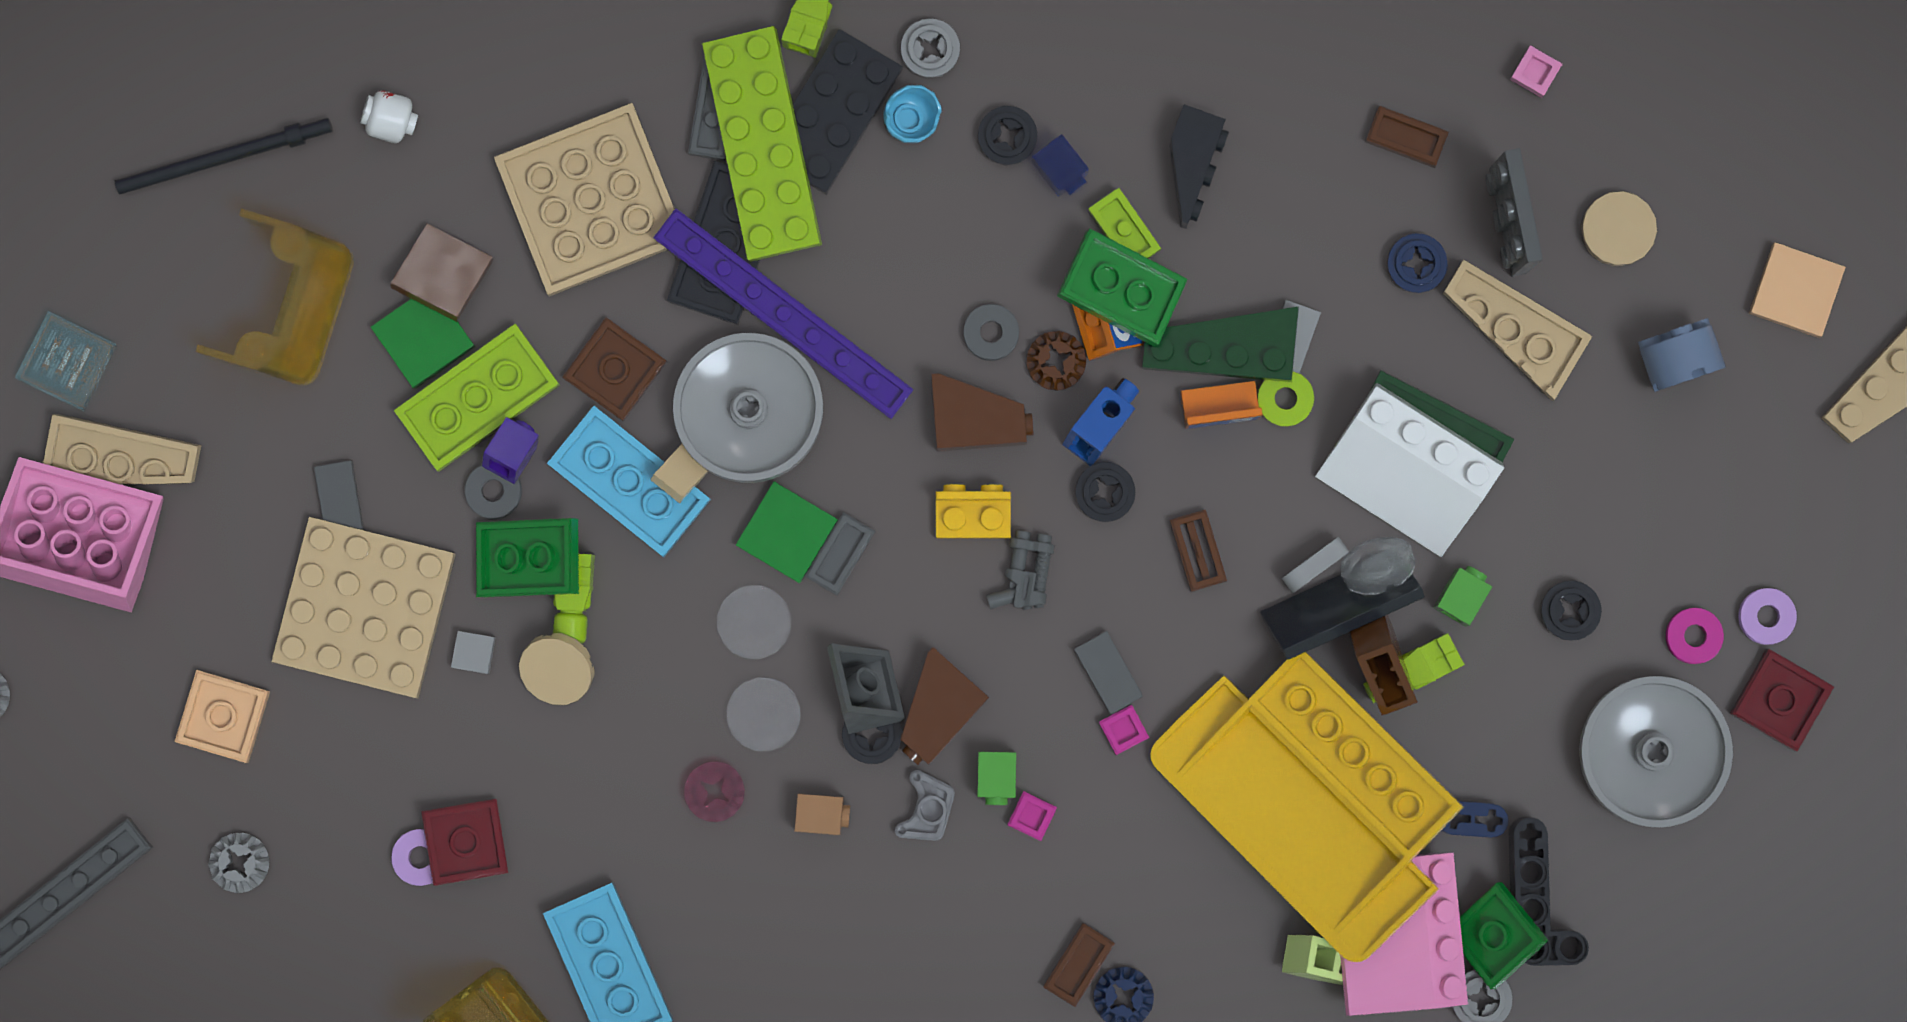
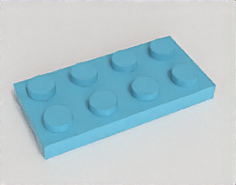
[547,406,711,557]
[543,882,673,1022]

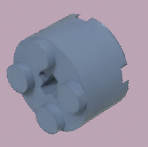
[1638,318,1726,392]

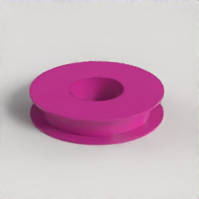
[1665,608,1724,664]

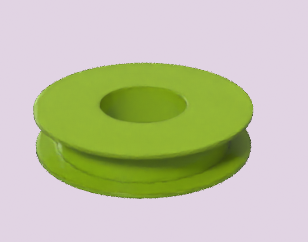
[1258,372,1314,426]

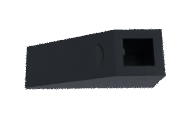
[1169,104,1229,229]

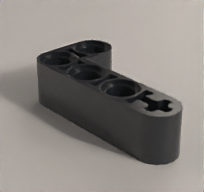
[1509,817,1589,966]

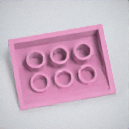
[0,457,164,612]
[1340,853,1468,1016]

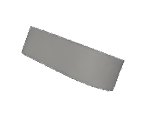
[1281,537,1350,594]

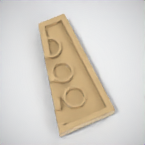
[1443,260,1592,401]

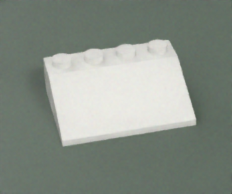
[1315,382,1504,557]

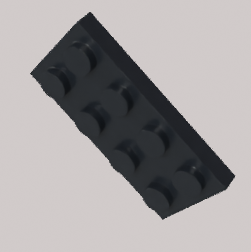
[793,29,903,195]

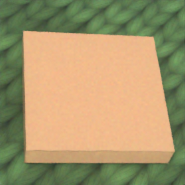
[1749,242,1846,338]
[175,670,270,763]

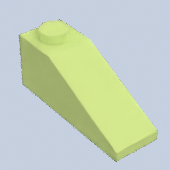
[1282,935,1343,985]

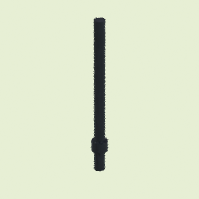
[115,118,333,195]

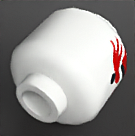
[360,90,418,144]

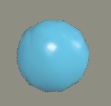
[883,85,942,143]

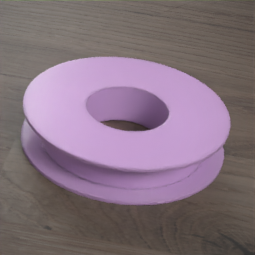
[1738,588,1797,645]
[392,829,432,886]

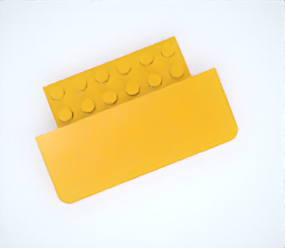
[1151,652,1464,962]

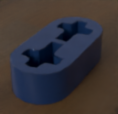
[1441,801,1509,838]

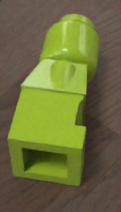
[781,0,833,58]
[553,554,595,644]
[1363,633,1465,704]

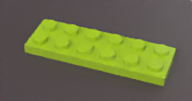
[702,26,822,262]

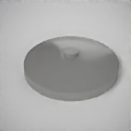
[673,333,823,483]
[1579,676,1733,827]

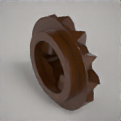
[1027,330,1086,391]

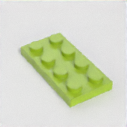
[394,324,560,472]

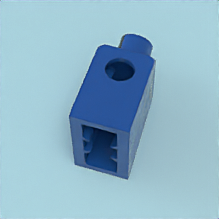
[1062,378,1139,466]

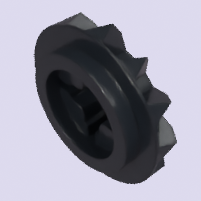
[978,106,1037,166]
[1076,462,1136,522]
[1541,581,1602,641]
[842,722,902,764]

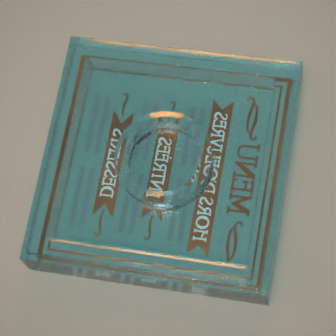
[15,311,117,411]

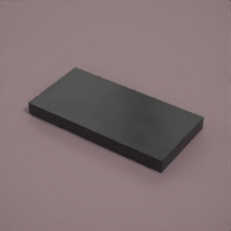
[667,161,760,325]
[1260,550,1425,660]

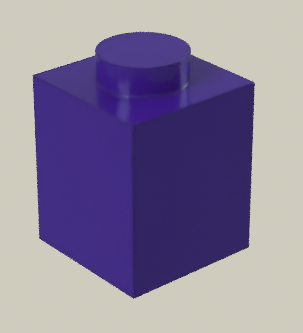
[482,417,539,484]

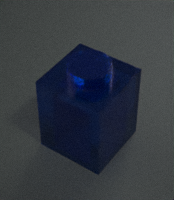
[1032,134,1089,197]

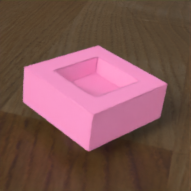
[1510,45,1562,98]

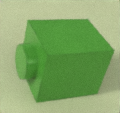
[1433,566,1493,627]
[978,752,1016,805]

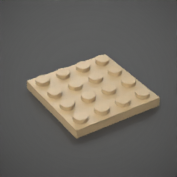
[494,103,675,297]
[272,517,456,698]

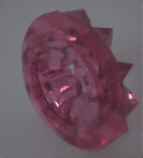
[684,762,745,822]

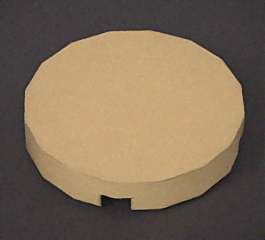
[1581,191,1657,267]
[519,633,595,705]

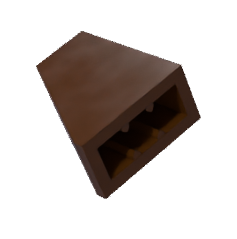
[931,373,1033,452]
[1350,615,1418,716]
[901,647,989,765]

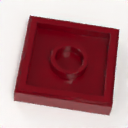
[1730,649,1834,752]
[421,799,508,886]

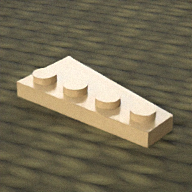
[1821,326,1907,444]
[43,414,201,485]

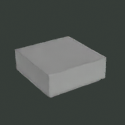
[451,631,496,674]

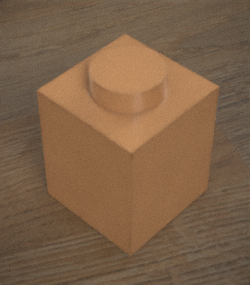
[795,793,850,835]

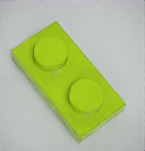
[1088,188,1161,259]

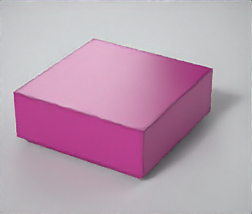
[1099,705,1149,755]
[1007,791,1057,841]

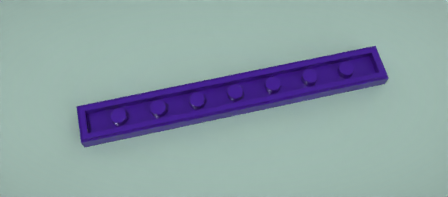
[653,208,914,420]

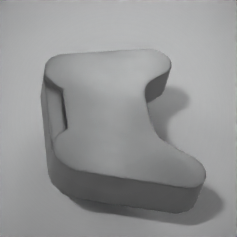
[895,770,955,841]

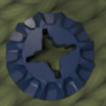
[1387,233,1447,294]
[1094,967,1154,1022]

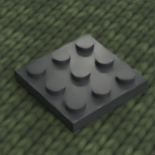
[1485,148,1543,277]

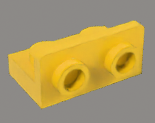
[936,484,1011,539]

